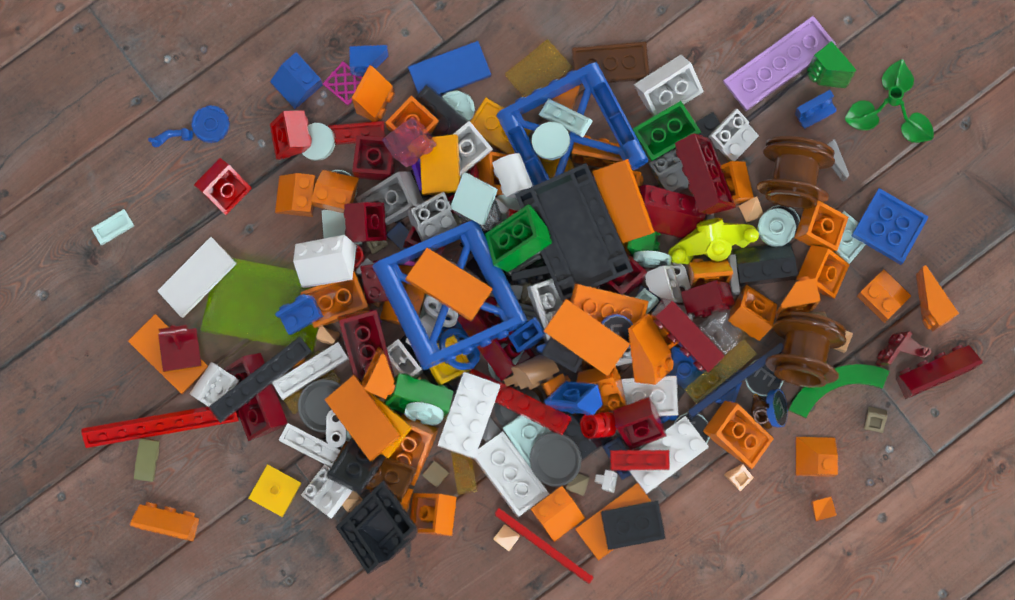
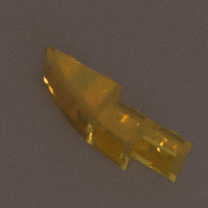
[684,339,757,404]

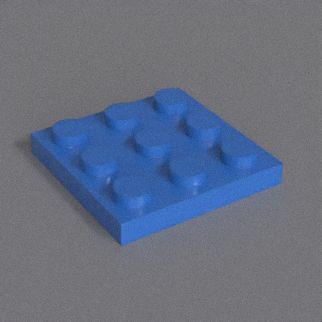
[851,188,928,265]

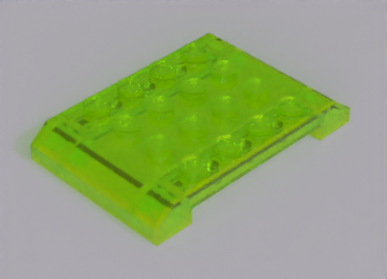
[201,258,319,353]

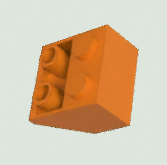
[577,365,627,413]

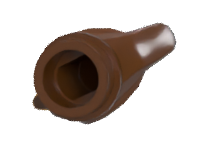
[751,394,772,429]

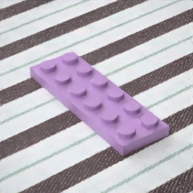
[723,16,836,111]

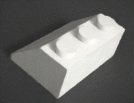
[634,55,704,116]
[453,121,493,177]
[293,235,357,288]
[527,279,563,342]

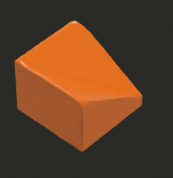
[811,497,836,521]

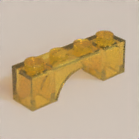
[445,416,477,495]

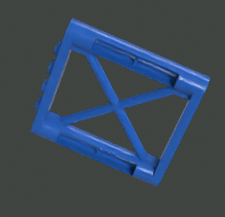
[496,62,649,187]
[372,220,528,370]

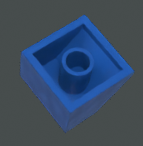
[270,52,323,109]
[545,381,603,415]

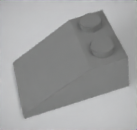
[356,172,424,226]

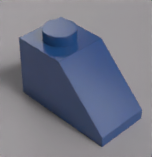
[350,45,389,76]
[508,317,546,353]

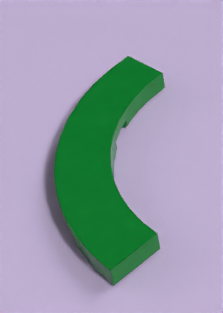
[788,364,890,418]

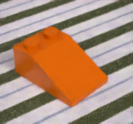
[352,65,395,122]
[688,259,733,288]
[916,265,959,332]
[300,271,370,328]
[628,314,674,385]
[703,401,774,469]
[390,414,439,486]

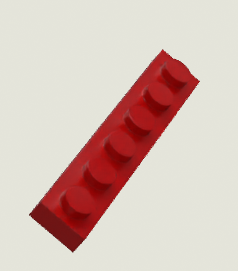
[469,369,571,436]

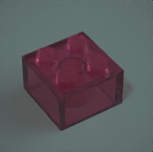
[382,117,437,167]

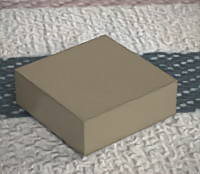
[422,461,449,488]

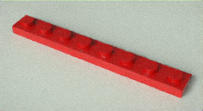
[81,406,239,448]

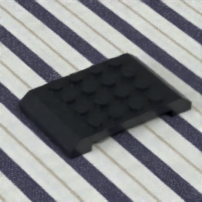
[515,163,633,302]

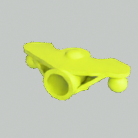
[668,218,759,264]

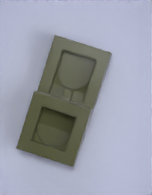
[134,438,160,482]

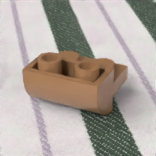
[504,354,559,389]

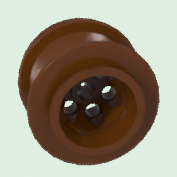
[756,136,835,209]
[765,312,846,388]

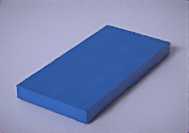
[408,41,491,95]
[666,346,742,405]

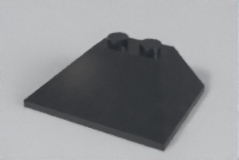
[336,481,417,574]

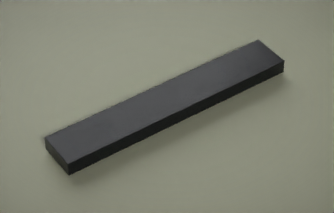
[208,337,312,423]

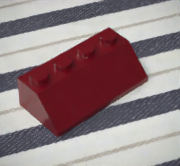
[675,133,736,215]
[638,185,706,239]
[457,297,535,382]
[651,298,725,372]
[337,310,395,382]
[896,344,983,399]
[223,353,288,441]

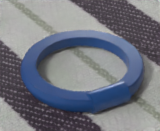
[439,328,480,370]

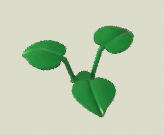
[845,59,934,143]

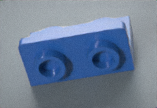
[795,90,837,129]
[275,294,323,335]

